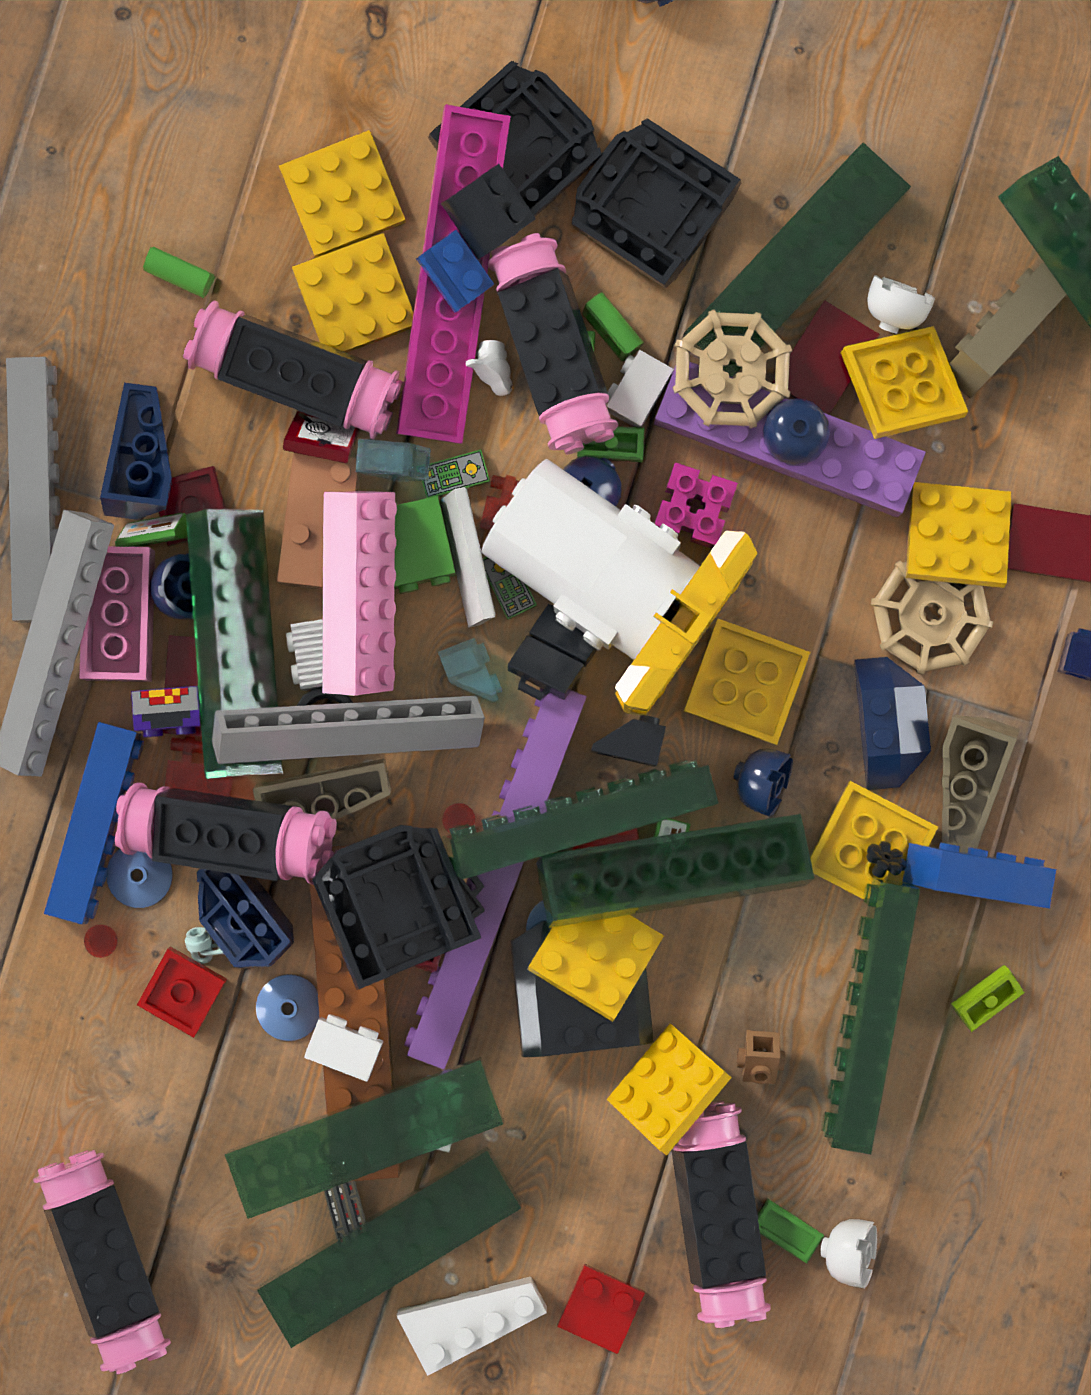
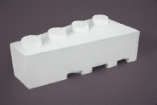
[397,1277,547,1376]

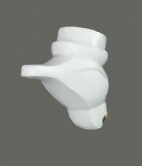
[466,340,514,396]

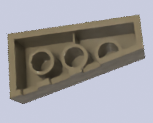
[949,262,1072,399]
[253,758,392,820]

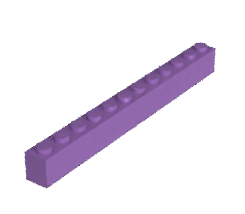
[404,688,587,1069]

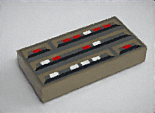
[322,1181,372,1249]

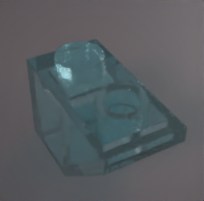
[356,439,431,482]
[438,638,503,703]

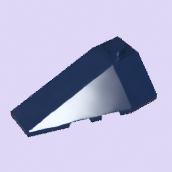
[100,382,172,520]

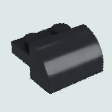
[441,163,536,259]

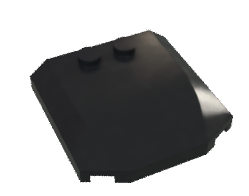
[428,61,602,217]
[572,118,741,289]
[312,825,481,990]
[510,919,654,1057]

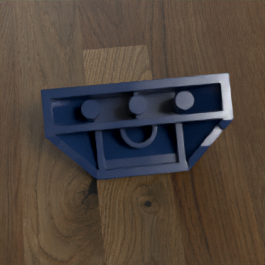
[854,657,931,790]
[197,869,294,968]

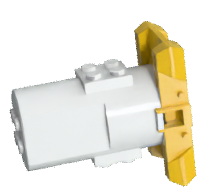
[481,459,757,716]

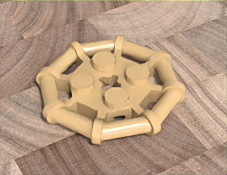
[672,310,792,429]
[870,560,993,675]

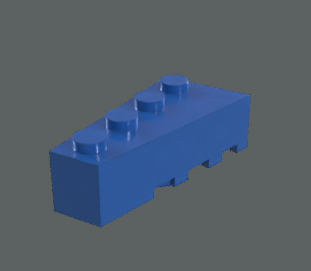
[902,842,1057,909]

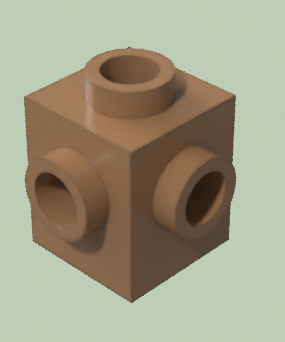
[737,1030,785,1084]

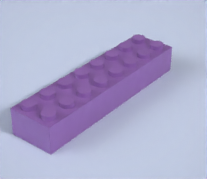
[654,361,926,518]

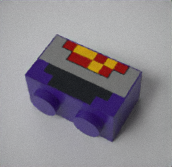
[131,686,205,738]

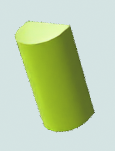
[951,965,1025,1032]

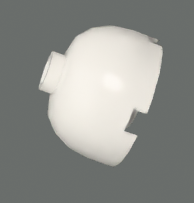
[867,275,935,334]
[821,1219,877,1289]

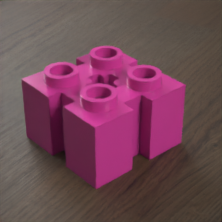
[655,462,738,549]

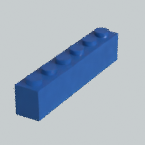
[44,722,144,924]

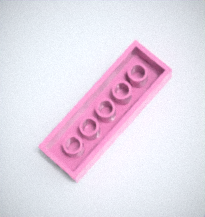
[322,491,397,695]

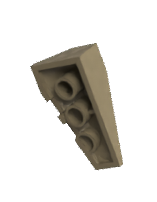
[942,715,1019,853]

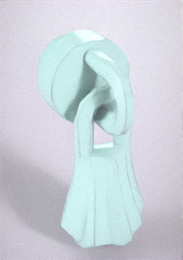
[185,927,224,964]

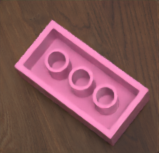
[79,546,155,682]

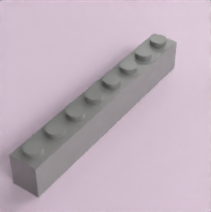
[6,357,60,623]
[0,510,114,777]
[212,696,485,764]

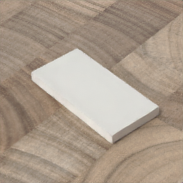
[440,487,495,628]

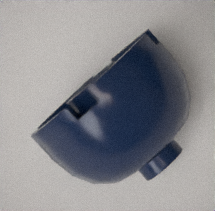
[763,398,830,466]
[563,456,622,506]
[150,553,218,620]
[733,748,793,817]

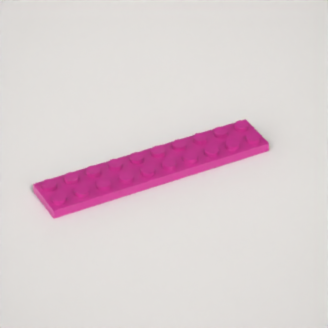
[396,104,510,444]

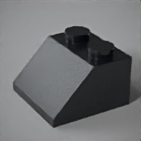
[591,714,666,767]

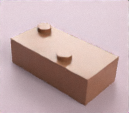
[277,452,362,590]

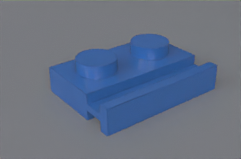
[416,230,494,313]

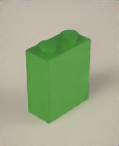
[394,496,456,594]

